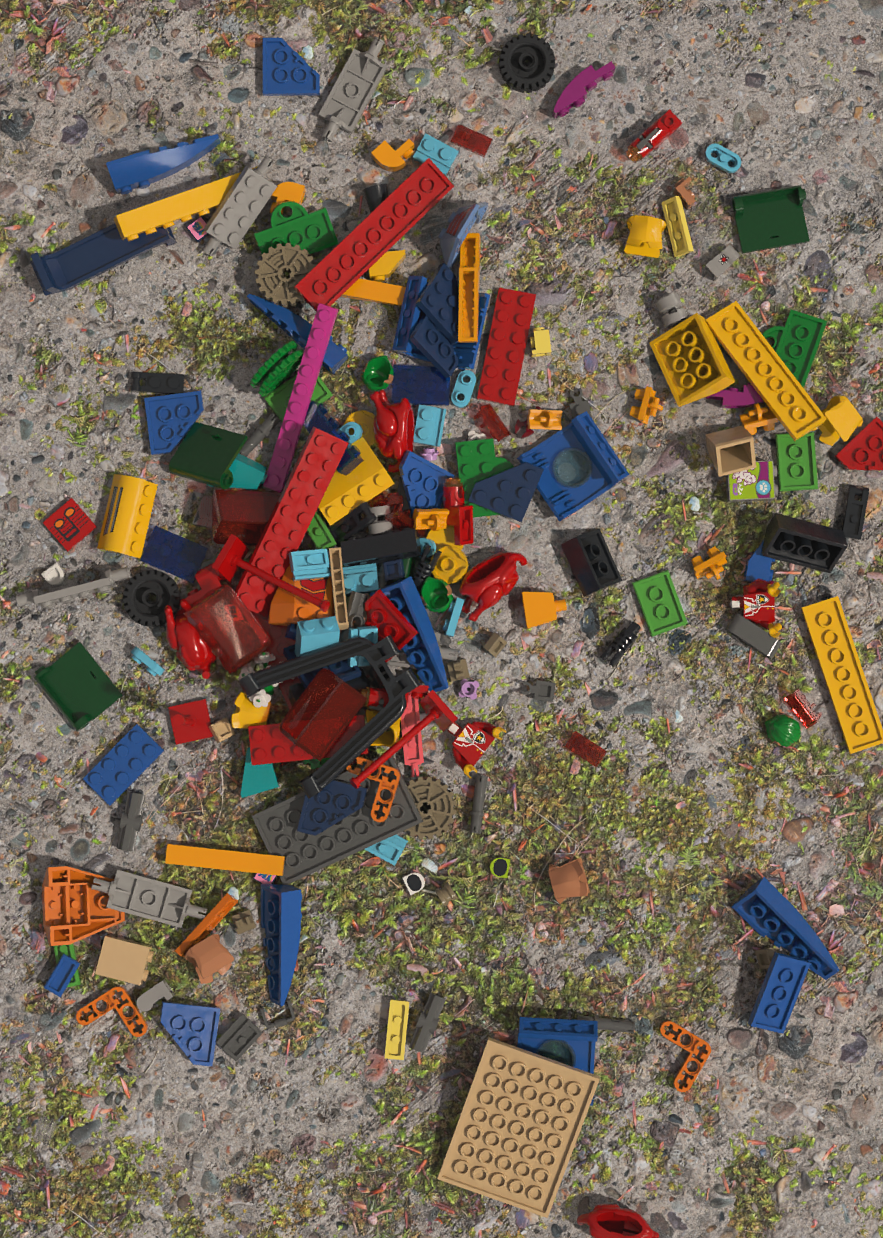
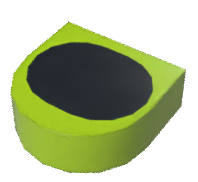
[490,857,511,878]

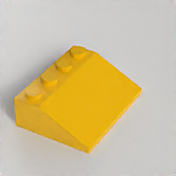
[649,313,735,407]
[318,437,395,526]

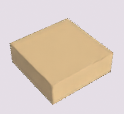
[209,717,235,744]

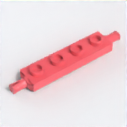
[401,695,424,777]

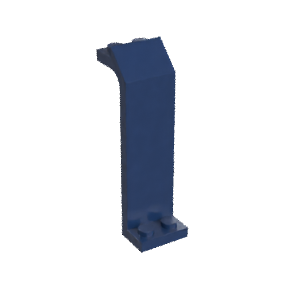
[30,223,177,296]

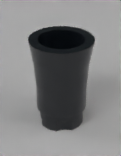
[362,184,388,213]

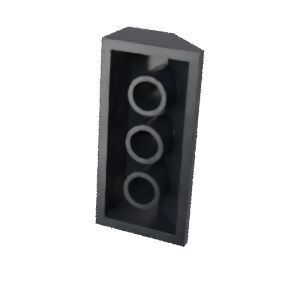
[761,513,848,573]

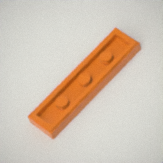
[175,893,238,957]

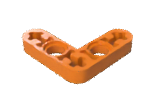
[346,756,401,822]
[76,986,148,1037]
[659,1020,711,1092]

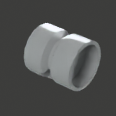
[655,293,688,328]
[368,506,393,535]

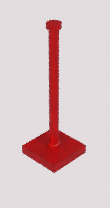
[212,534,330,612]
[349,690,458,789]
[168,699,214,745]

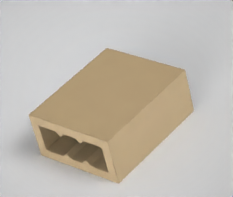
[95,935,154,985]

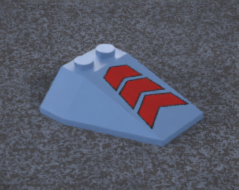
[438,202,488,270]

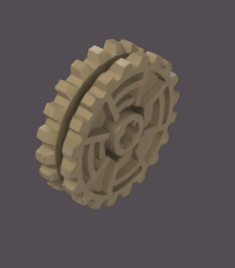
[255,243,316,308]
[404,777,457,839]

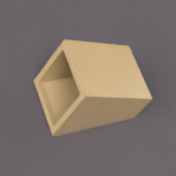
[705,426,756,477]

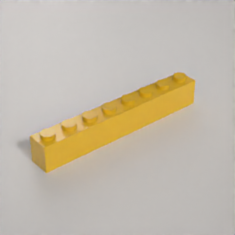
[114,166,258,241]

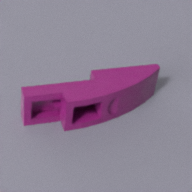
[552,61,615,119]
[704,383,765,409]

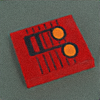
[43,498,97,552]

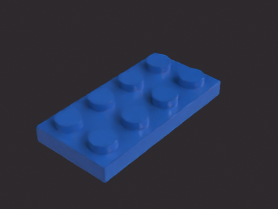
[83,724,165,806]
[748,952,811,1034]

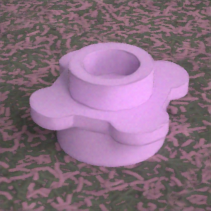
[420,447,439,461]
[458,679,479,700]

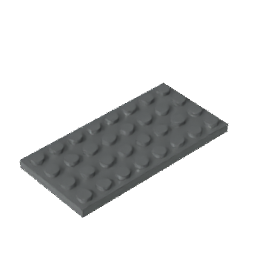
[252,756,423,885]

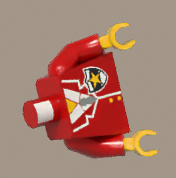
[732,578,782,638]
[447,721,506,779]

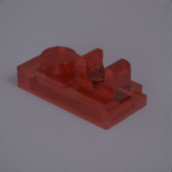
[450,125,493,158]
[474,403,511,442]
[385,504,426,537]
[783,688,822,729]
[565,731,607,768]

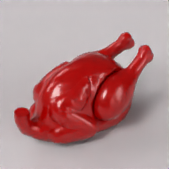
[370,390,414,473]
[459,552,527,622]
[164,599,217,679]
[577,1204,659,1238]

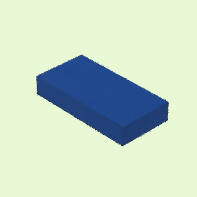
[44,953,81,997]

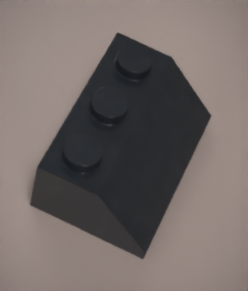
[561,528,623,597]

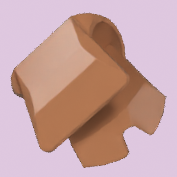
[548,858,590,904]
[184,934,234,984]

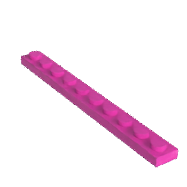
[263,303,339,493]

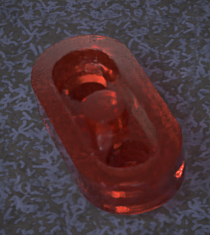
[370,492,404,508]

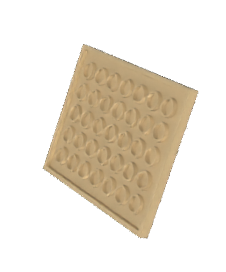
[437,1037,600,1218]

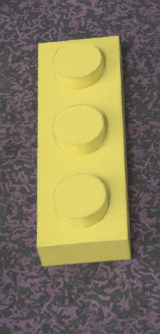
[661,196,694,257]
[385,999,409,1060]

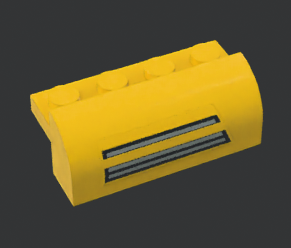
[97,474,158,559]

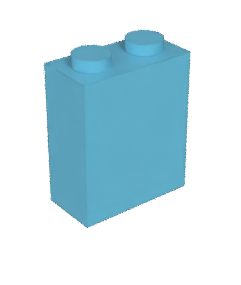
[295,616,340,657]

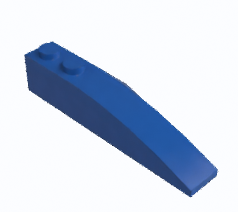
[106,134,221,194]
[247,294,348,374]
[370,576,449,692]
[732,877,839,980]
[261,884,302,1006]

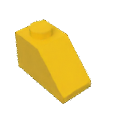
[369,250,406,282]

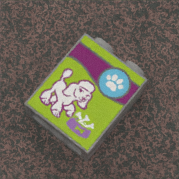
[725,460,778,503]

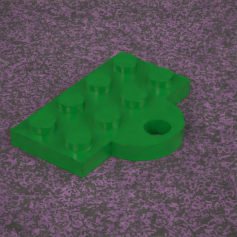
[254,201,339,254]
[762,309,827,388]
[455,438,514,518]

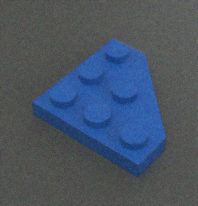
[263,38,320,96]
[144,391,204,455]
[398,450,455,517]
[159,1001,221,1066]

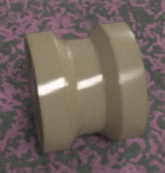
[435,882,458,906]

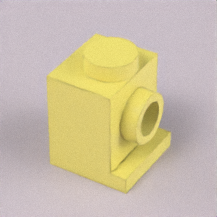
[530,327,551,357]

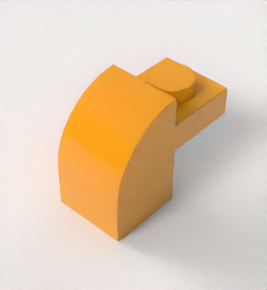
[371,139,415,172]
[270,182,306,215]

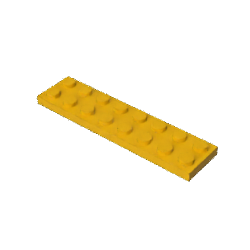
[705,301,827,441]
[801,596,883,754]

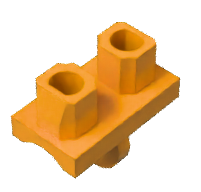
[630,386,663,424]
[739,403,778,435]
[527,409,562,430]
[412,508,449,531]
[691,546,727,580]

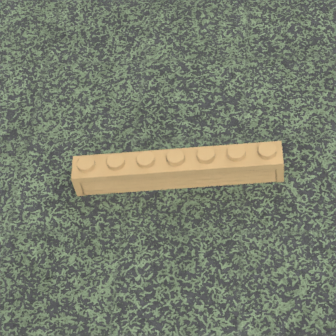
[329,547,349,630]

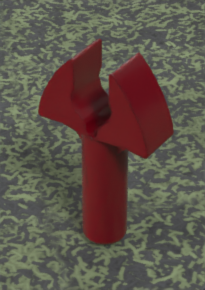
[515,406,542,439]

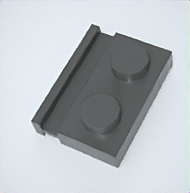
[216,1013,263,1062]

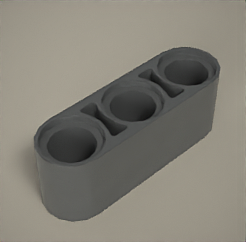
[725,613,782,660]

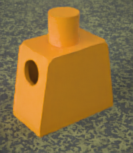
[521,592,567,629]

